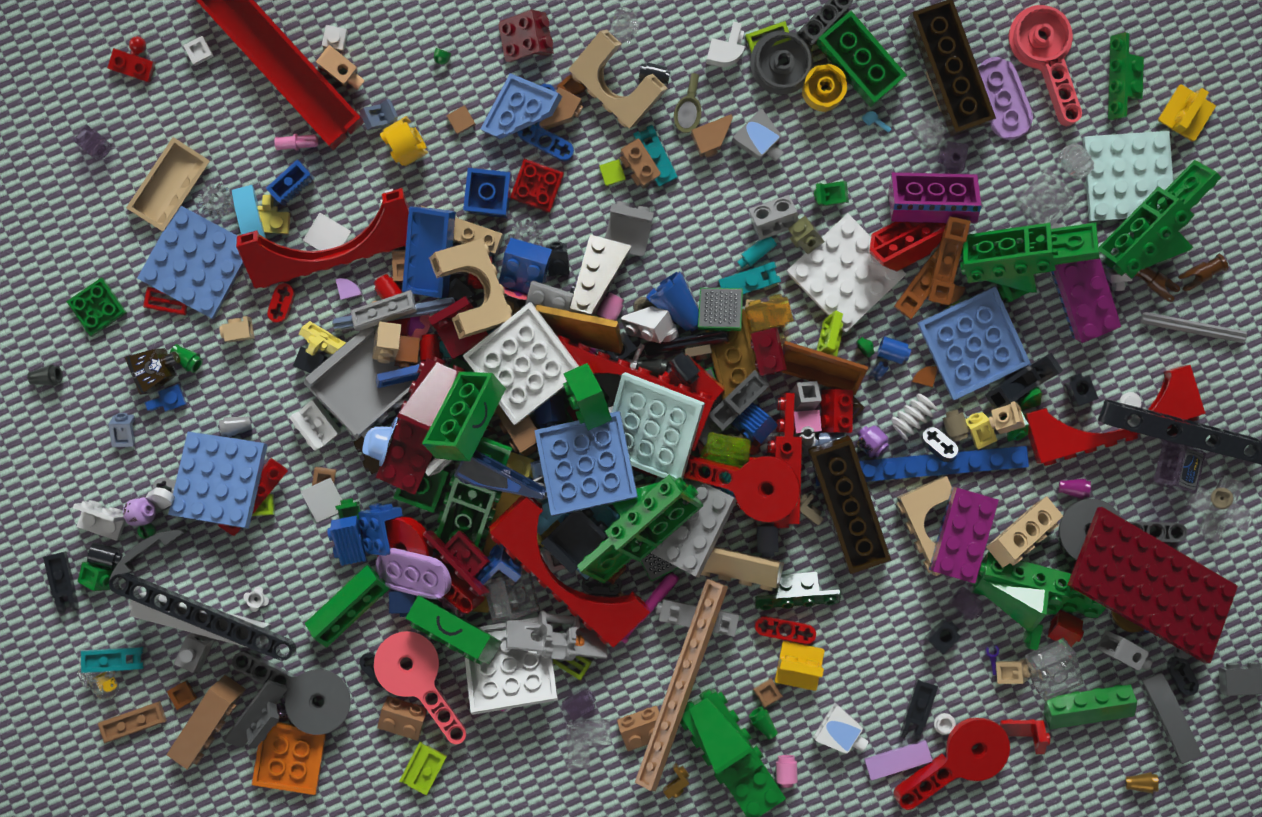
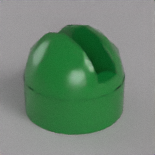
[433,48,452,65]
[137,523,156,539]

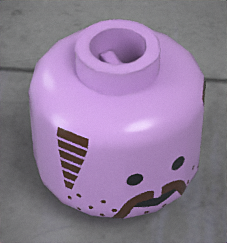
[123,497,156,527]

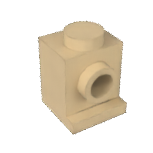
[219,316,255,343]
[989,401,1025,434]

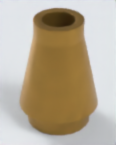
[1125,772,1159,794]

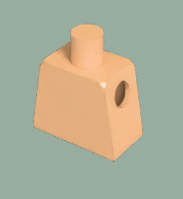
[316,45,365,90]

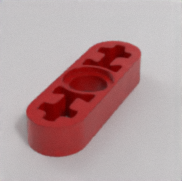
[754,616,816,644]

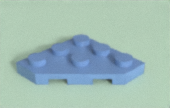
[481,73,562,139]

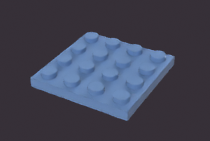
[137,206,244,319]
[917,286,1031,400]
[534,411,638,516]
[168,431,268,529]

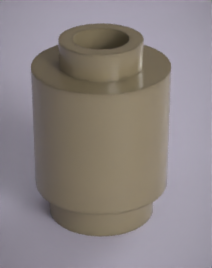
[942,409,969,442]

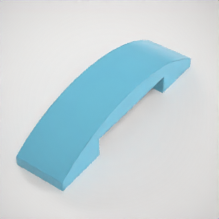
[232,185,266,238]

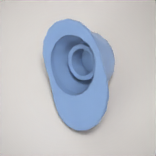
[362,417,398,466]

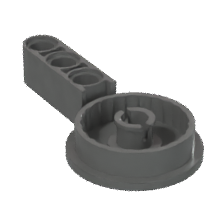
[750,0,853,95]
[1059,499,1188,560]
[232,651,351,735]

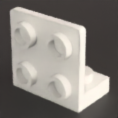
[73,500,126,541]

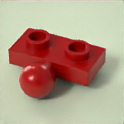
[107,36,156,83]

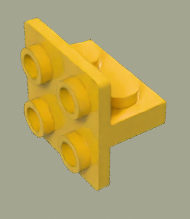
[1158,84,1216,142]
[775,640,825,691]

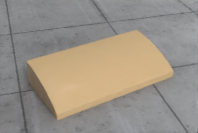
[126,137,210,231]

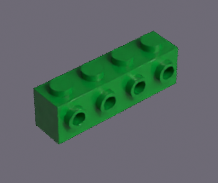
[305,565,389,648]
[1044,684,1137,730]

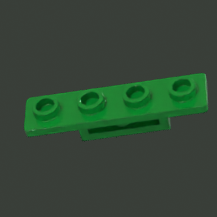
[1108,32,1144,120]

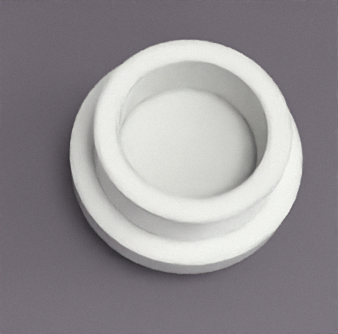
[1119,392,1141,407]
[934,713,956,735]

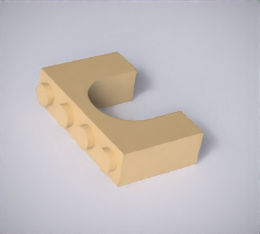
[568,29,668,129]
[429,239,512,339]
[896,476,952,576]

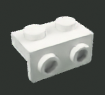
[289,398,342,451]

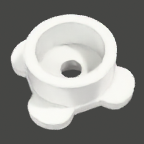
[244,586,269,612]

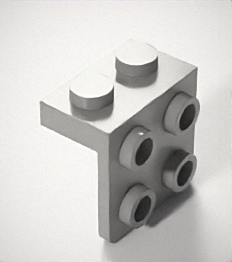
[605,201,654,257]
[525,281,574,311]

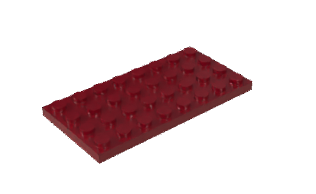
[1067,507,1238,663]

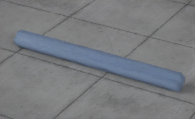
[332,297,455,331]

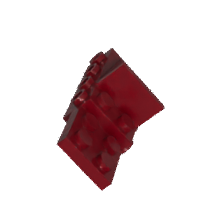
[375,356,466,495]

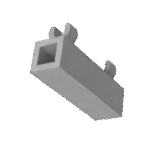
[655,598,739,637]

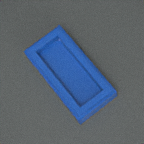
[376,365,420,388]

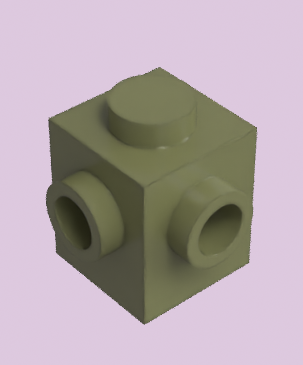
[788,216,825,254]

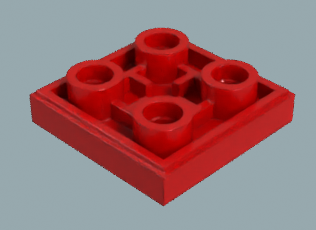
[510,158,564,213]

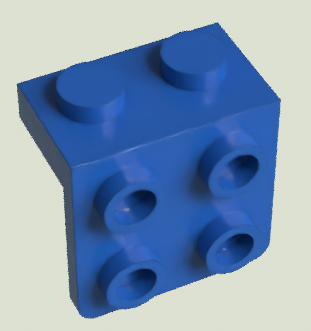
[358,503,403,556]
[476,544,522,585]

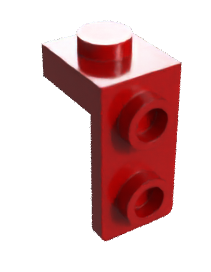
[1000,719,1050,755]

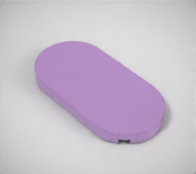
[978,57,1033,140]
[376,548,451,600]

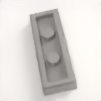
[351,290,417,331]

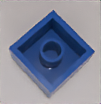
[463,168,512,218]
[499,238,552,294]

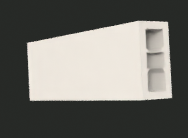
[129,592,271,648]

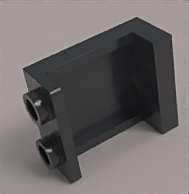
[541,508,609,574]

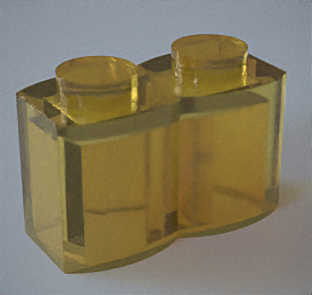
[744,294,794,333]

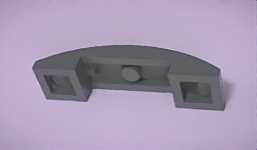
[109,529,188,582]

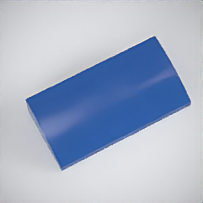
[402,206,456,299]

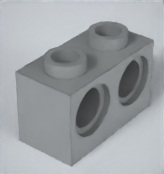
[749,195,799,240]

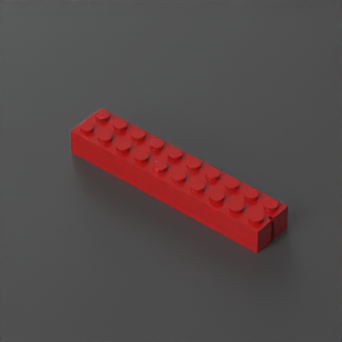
[196,0,364,150]

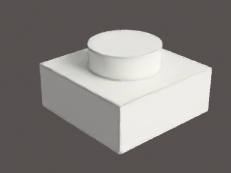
[322,25,348,52]
[183,36,214,66]

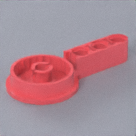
[1008,5,1082,127]
[374,631,466,744]

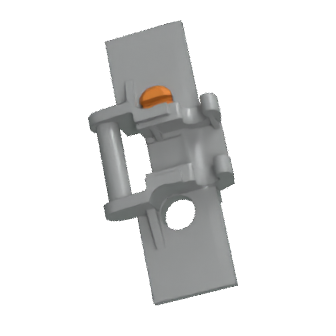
[506,611,608,661]

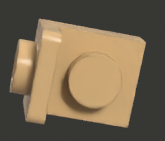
[996,659,1031,684]

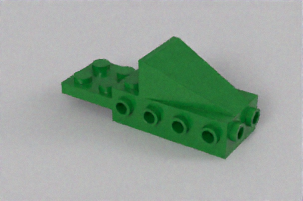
[1099,160,1222,279]
[961,222,1100,293]
[433,437,513,555]
[577,474,703,583]
[971,552,1106,632]
[680,688,786,817]

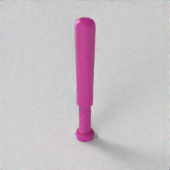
[621,572,679,644]

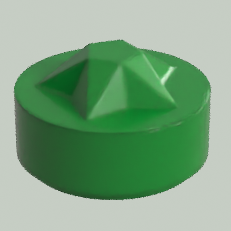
[856,337,875,358]

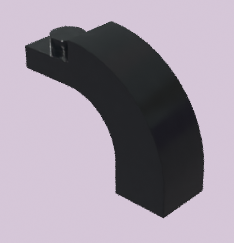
[985,353,1063,409]

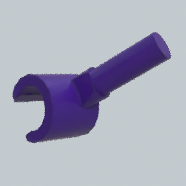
[985,645,999,675]

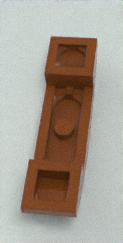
[928,216,971,305]
[894,246,939,320]

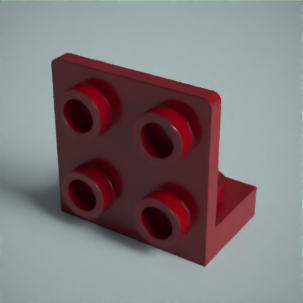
[428,296,488,359]

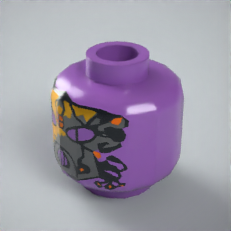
[857,425,889,457]

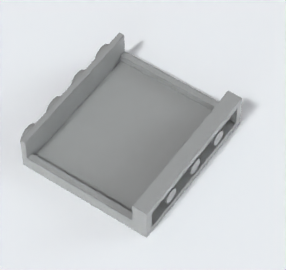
[304,327,417,440]

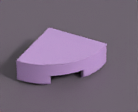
[335,278,362,300]

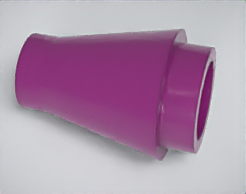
[1058,479,1091,500]

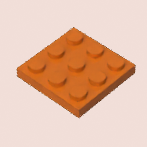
[252,722,326,795]

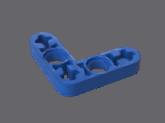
[517,84,574,161]

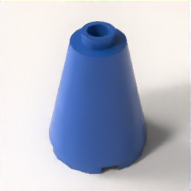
[646,271,699,332]

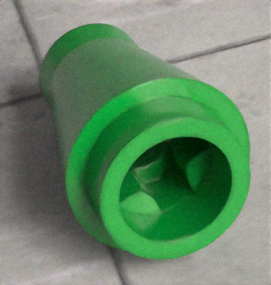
[170,344,203,373]
[749,707,778,739]

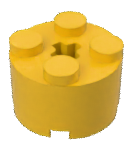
[802,64,847,112]
[380,116,428,166]

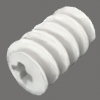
[891,394,939,441]

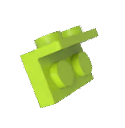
[816,310,843,357]

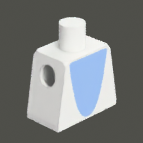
[813,702,868,754]

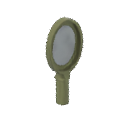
[673,73,701,133]

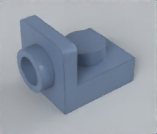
[108,413,135,447]

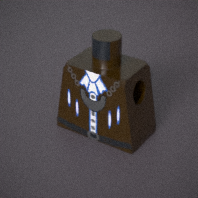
[124,348,180,395]

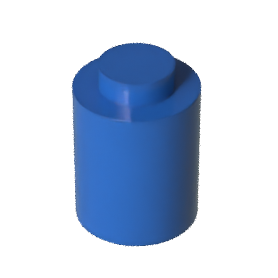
[877,336,911,364]

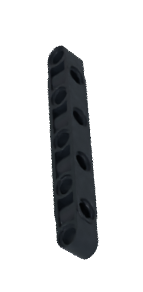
[1098,399,1262,465]

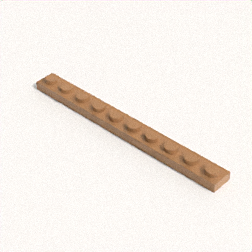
[635,579,728,791]

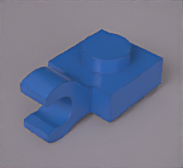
[145,384,187,412]

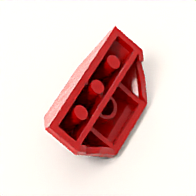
[869,222,946,272]

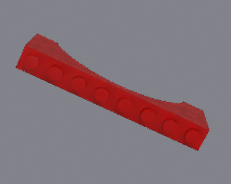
[236,188,409,289]
[558,335,715,451]
[1024,364,1206,466]
[490,495,650,648]

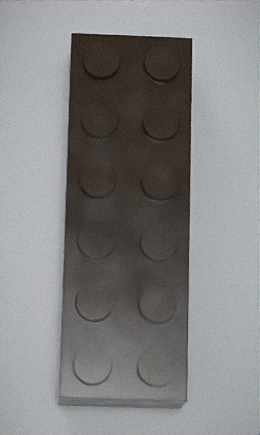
[908,0,996,137]
[807,436,892,574]

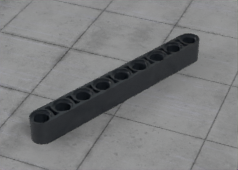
[109,573,296,661]

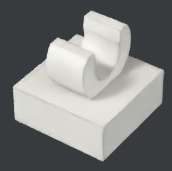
[1105,268,1132,291]

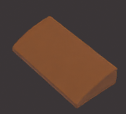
[780,341,868,395]

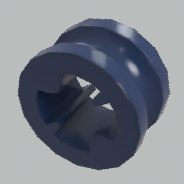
[868,361,889,382]

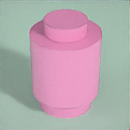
[596,292,624,321]
[776,755,798,788]

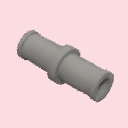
[800,426,816,455]

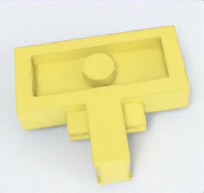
[258,195,290,234]
[299,321,346,356]

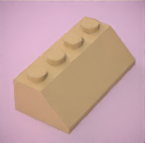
[701,546,784,591]

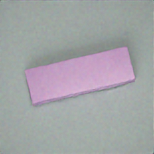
[864,740,932,781]

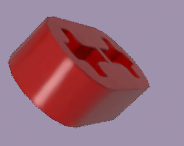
[267,283,295,323]

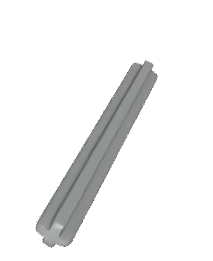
[1141,312,1247,343]

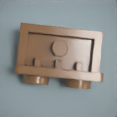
[619,139,661,189]
[377,696,427,741]
[617,706,659,751]

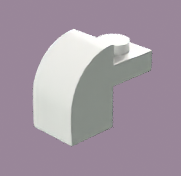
[706,22,745,67]

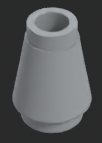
[219,416,252,438]

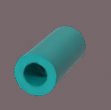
[737,237,777,268]

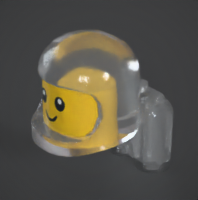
[77,669,119,700]

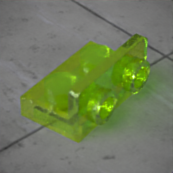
[700,432,751,467]

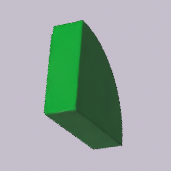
[1018,387,1042,411]

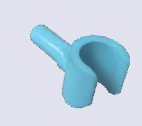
[862,111,891,132]

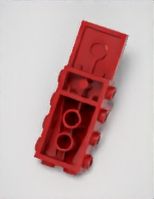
[745,393,802,528]

